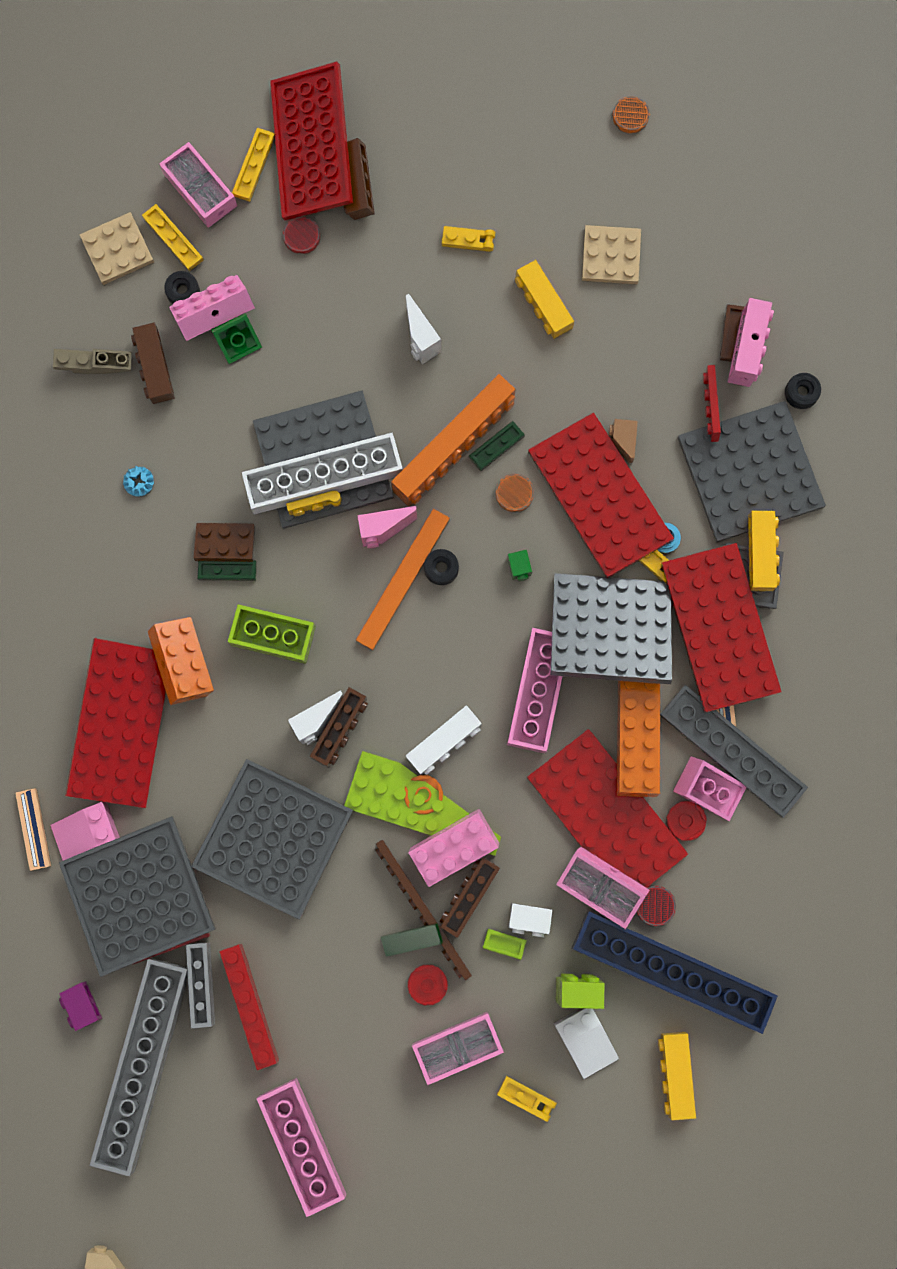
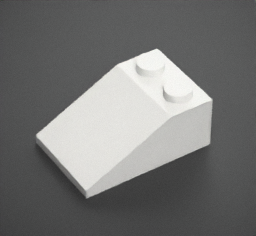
[406,294,441,365]
[288,690,343,745]
[554,1008,619,1079]

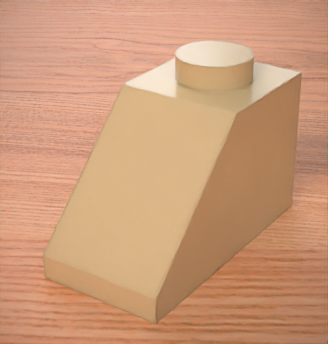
[85,1245,125,1269]

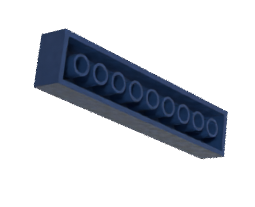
[571,911,778,1034]

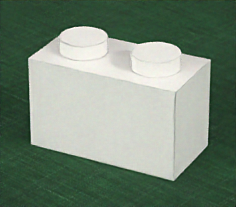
[508,904,552,937]

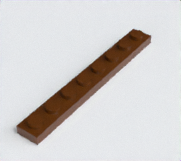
[375,840,472,980]

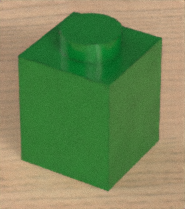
[507,550,532,581]

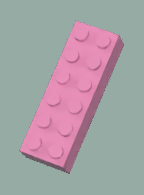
[507,628,563,754]
[257,1078,347,1217]

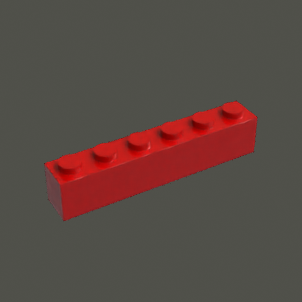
[219,944,279,1070]

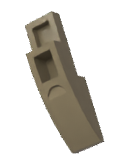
[53,349,132,374]

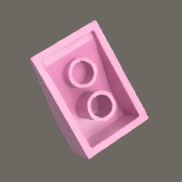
[358,506,417,548]
[673,756,746,821]
[50,802,120,860]

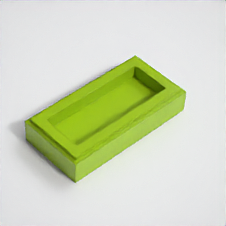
[483,929,527,960]

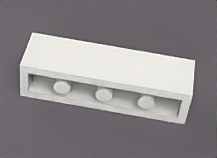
[406,705,482,775]

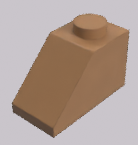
[608,419,638,463]

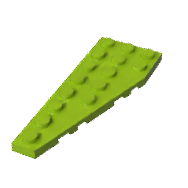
[344,751,501,856]

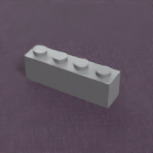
[186,942,215,1028]

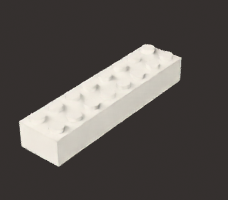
[242,432,403,515]

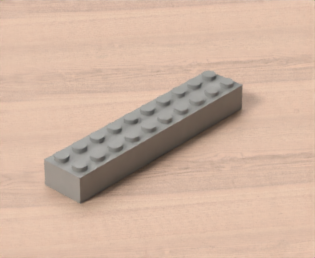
[90,958,188,1176]

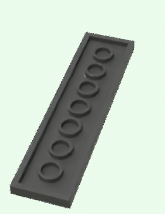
[660,685,808,818]

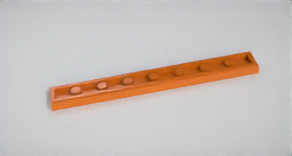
[356,509,450,650]

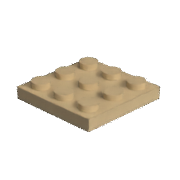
[79,212,154,285]
[582,225,641,284]

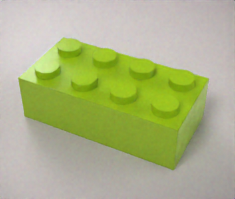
[228,604,316,664]
[556,973,605,1009]

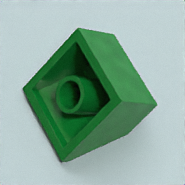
[211,313,262,364]

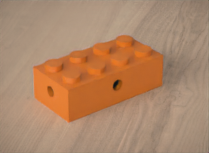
[147,617,214,705]

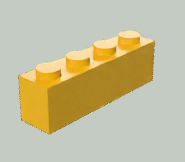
[515,260,574,339]
[748,511,780,591]
[658,1032,696,1120]

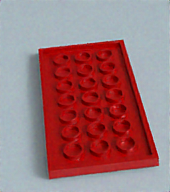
[270,61,353,220]
[528,412,674,579]
[661,543,782,713]
[65,638,166,808]
[527,729,688,888]

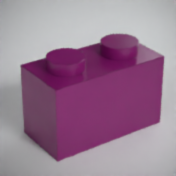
[59,981,102,1031]

